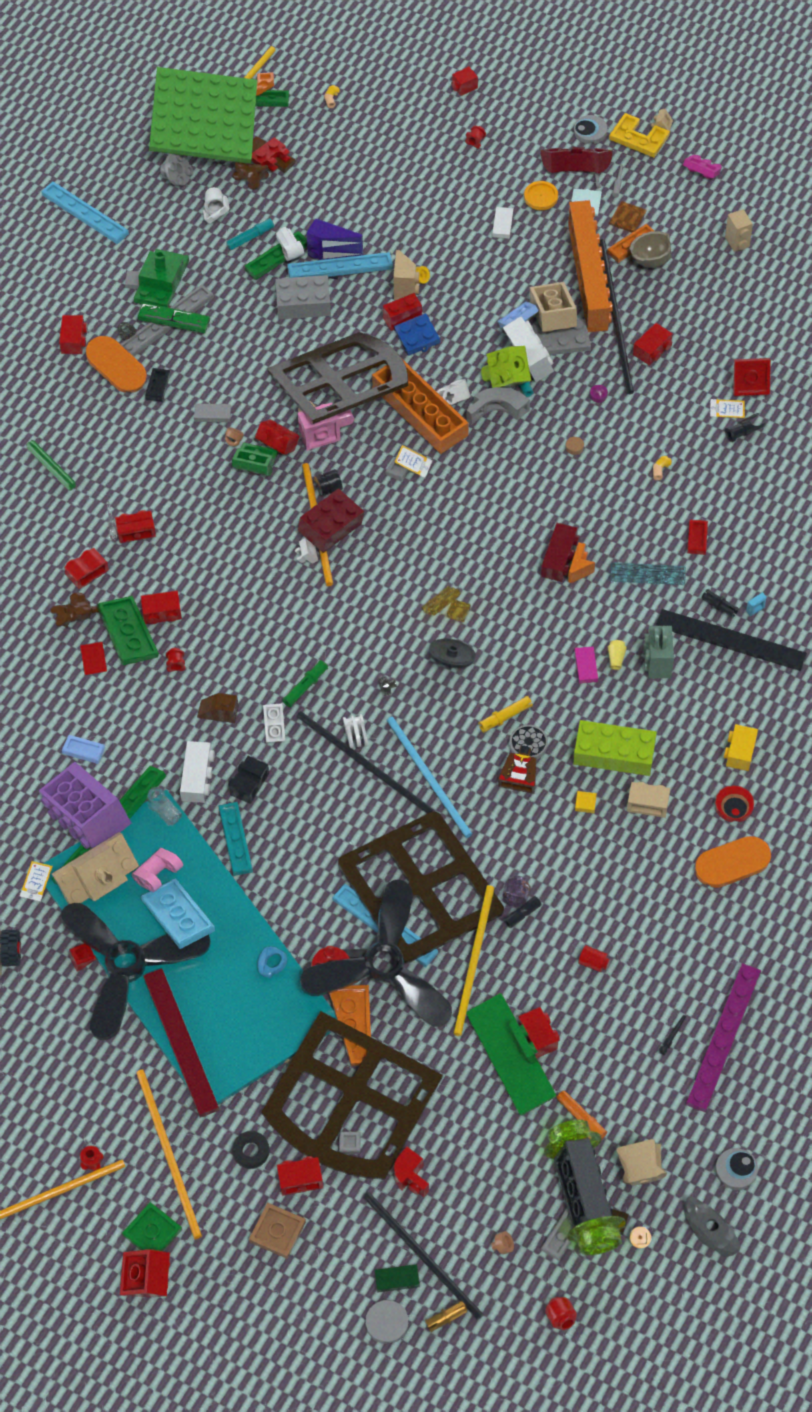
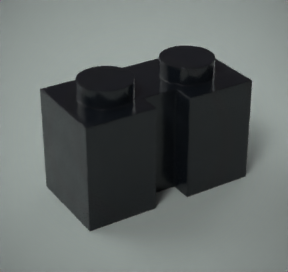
[228,756,269,804]

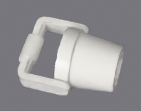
[203,187,230,224]

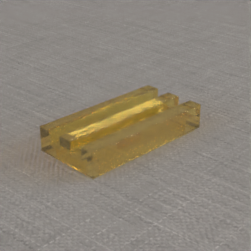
[421,586,461,616]

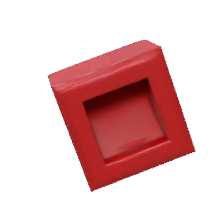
[69,943,96,971]

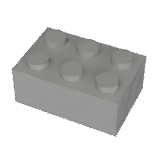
[275,275,331,320]

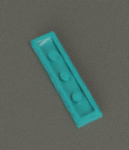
[218,802,253,876]

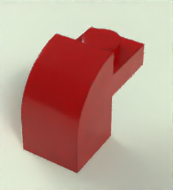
[394,1146,429,1197]

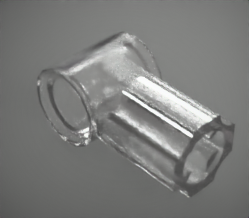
[148,787,182,826]

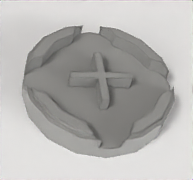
[365,1300,408,1344]

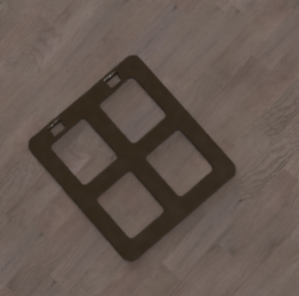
[338,811,504,963]

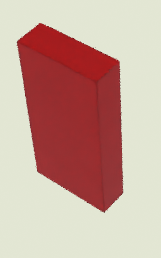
[687,519,708,555]

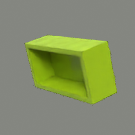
[573,720,657,776]

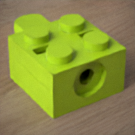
[481,345,531,388]

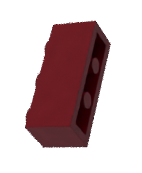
[541,522,580,582]

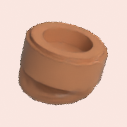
[225,427,244,446]

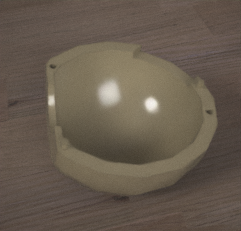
[630,231,672,268]

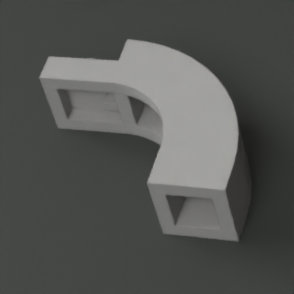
[466,387,530,425]

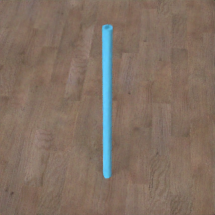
[387,717,472,838]

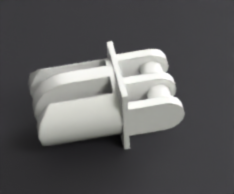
[343,714,369,748]

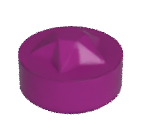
[590,385,608,403]

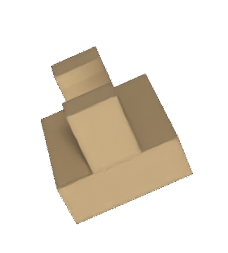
[651,109,673,131]

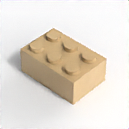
[530,282,577,332]

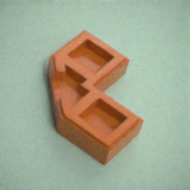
[256,72,274,95]

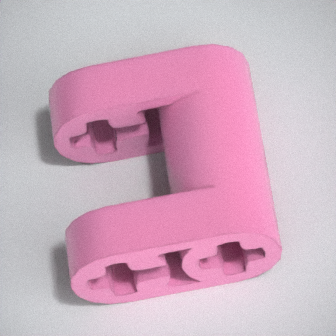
[132,848,183,892]

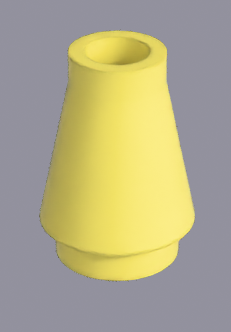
[608,640,627,670]

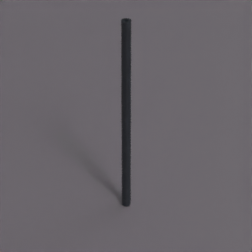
[297,711,433,814]

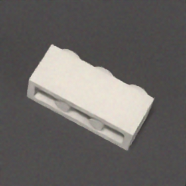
[180,741,215,803]

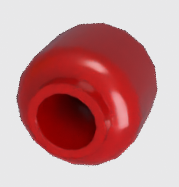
[545,1297,577,1330]

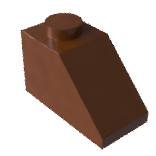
[197,693,239,723]

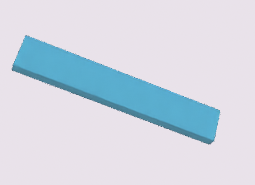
[41,182,129,244]
[287,252,393,278]
[332,884,438,967]

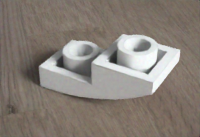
[263,704,285,743]

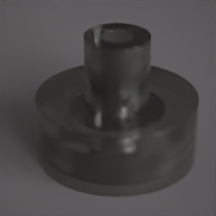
[378,676,397,696]

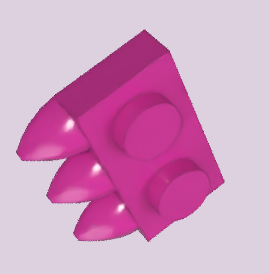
[683,155,722,179]

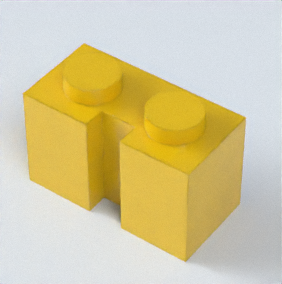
[724,724,758,771]

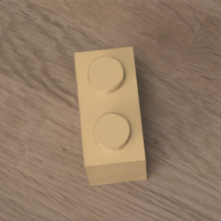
[725,209,753,252]
[627,782,670,818]

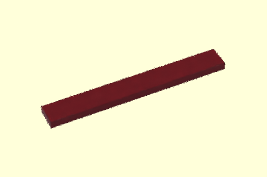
[143,968,219,1118]

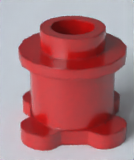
[465,126,486,149]
[166,648,186,672]
[80,1146,104,1171]

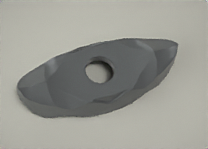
[684,1196,741,1257]

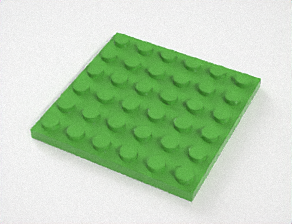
[149,67,257,164]

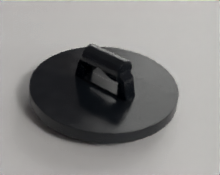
[428,638,476,668]

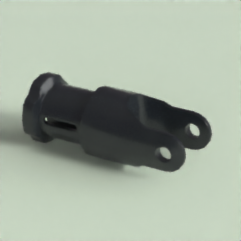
[725,413,766,443]

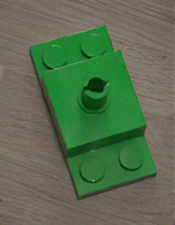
[134,249,189,308]

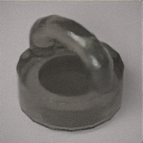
[117,322,137,340]

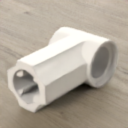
[276,227,304,261]

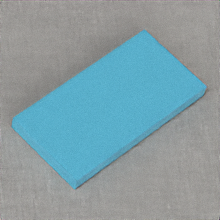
[141,878,215,949]

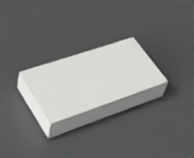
[493,207,513,239]

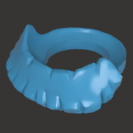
[257,946,287,978]

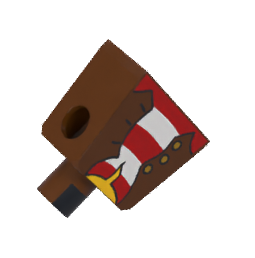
[498,746,536,794]

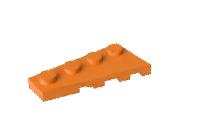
[329,985,371,1066]

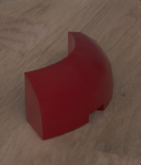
[541,147,612,173]

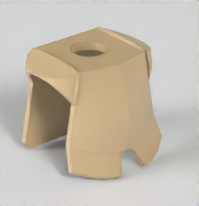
[616,1139,667,1186]

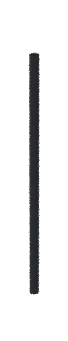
[599,239,634,395]

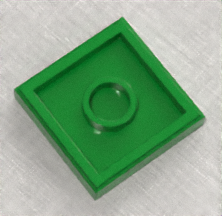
[122,1202,182,1251]

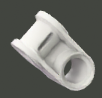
[436,379,471,405]

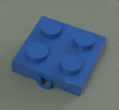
[394,313,441,356]

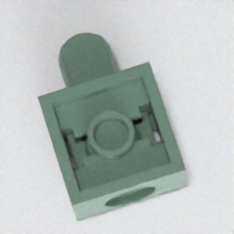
[643,626,674,679]

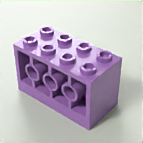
[39,762,131,849]

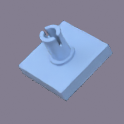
[497,302,539,331]

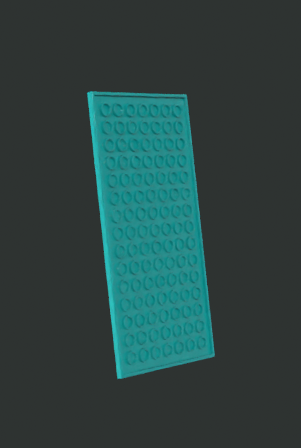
[43,789,337,1105]

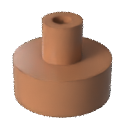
[491,1231,514,1255]

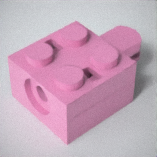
[298,402,354,451]

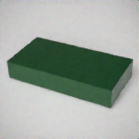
[375,1264,420,1293]

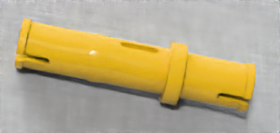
[478,696,533,733]

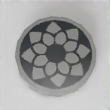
[510,725,548,760]

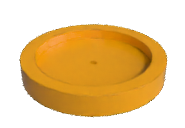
[524,181,558,210]

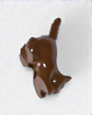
[232,162,269,190]
[50,592,99,629]

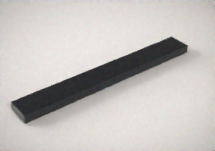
[656,609,807,671]

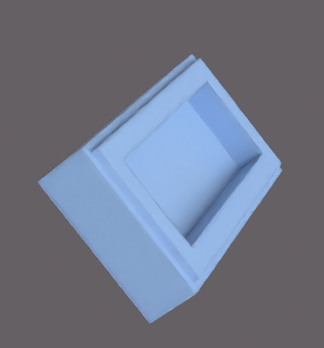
[62,735,105,764]

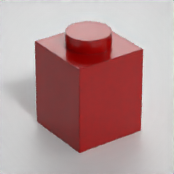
[451,66,478,96]

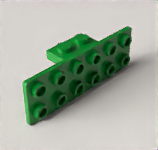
[466,993,557,1116]

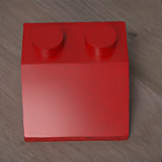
[120,1249,170,1297]

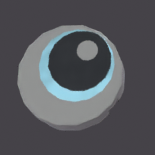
[574,115,608,144]
[715,1148,758,1190]

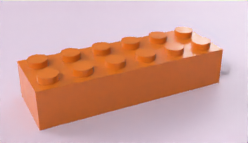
[372,359,469,454]

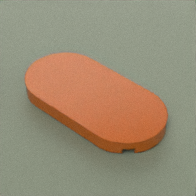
[86,336,147,393]
[695,836,771,888]

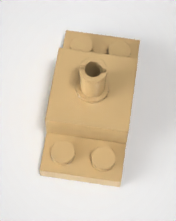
[52,832,139,904]

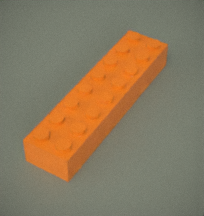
[568,200,612,332]

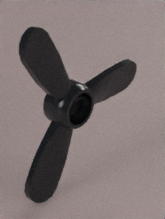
[300,879,452,1027]
[61,903,211,1041]

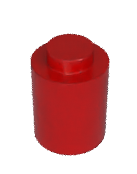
[578,945,611,973]

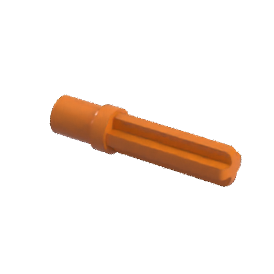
[557,1090,607,1141]

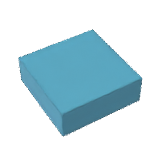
[746,592,767,616]

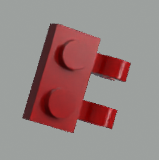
[251,137,291,172]

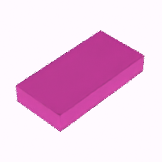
[574,646,598,684]

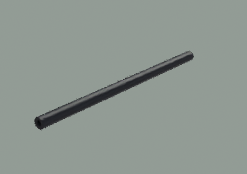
[363,1192,484,1320]

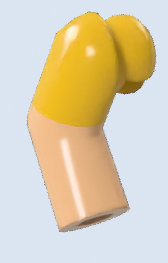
[324,85,340,108]
[653,456,672,480]

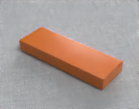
[607,224,654,263]

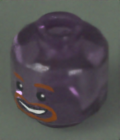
[503,876,531,907]

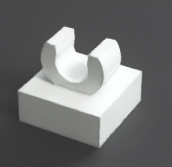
[295,538,318,564]

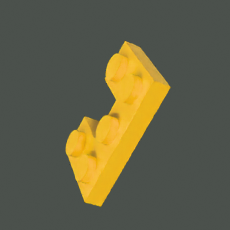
[609,113,670,158]

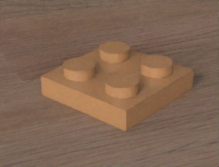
[249,1202,306,1259]

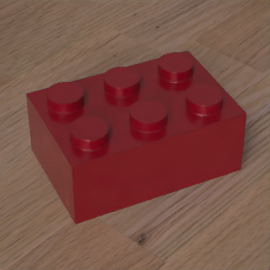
[297,488,365,553]

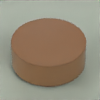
[566,437,584,455]

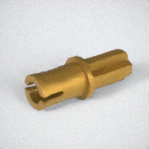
[424,1301,467,1333]

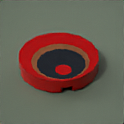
[715,785,754,822]

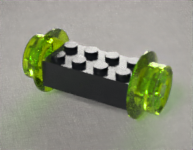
[544,1120,626,1255]

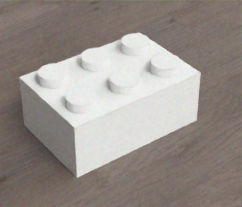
[503,316,554,382]

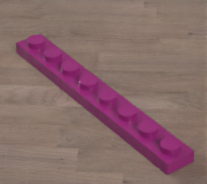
[686,963,761,1113]

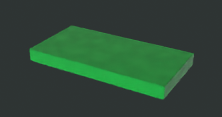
[97,596,159,665]

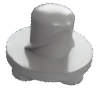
[160,154,193,186]

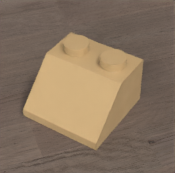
[394,250,419,300]

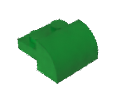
[232,442,278,476]

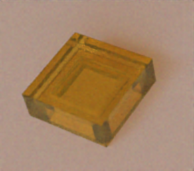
[447,599,471,622]

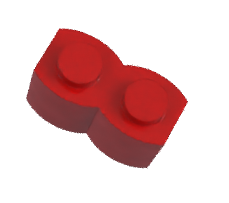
[64,548,109,589]

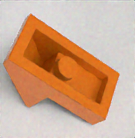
[568,542,595,583]

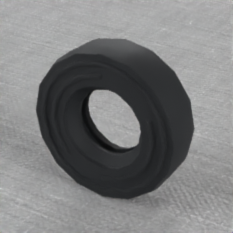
[232,1131,270,1169]

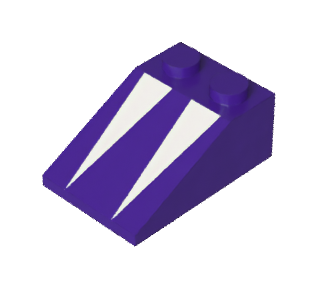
[306,218,363,260]

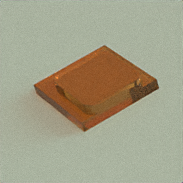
[609,201,647,233]

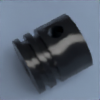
[314,469,343,497]

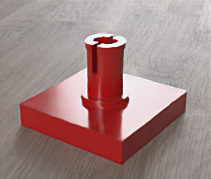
[733,358,771,396]

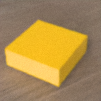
[575,791,597,813]

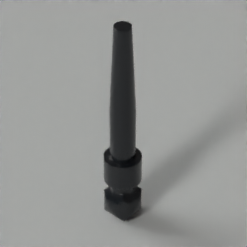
[659,1015,686,1055]

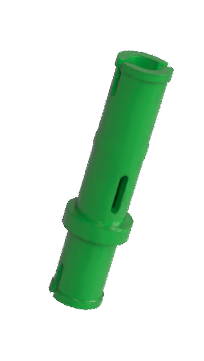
[282,660,328,708]

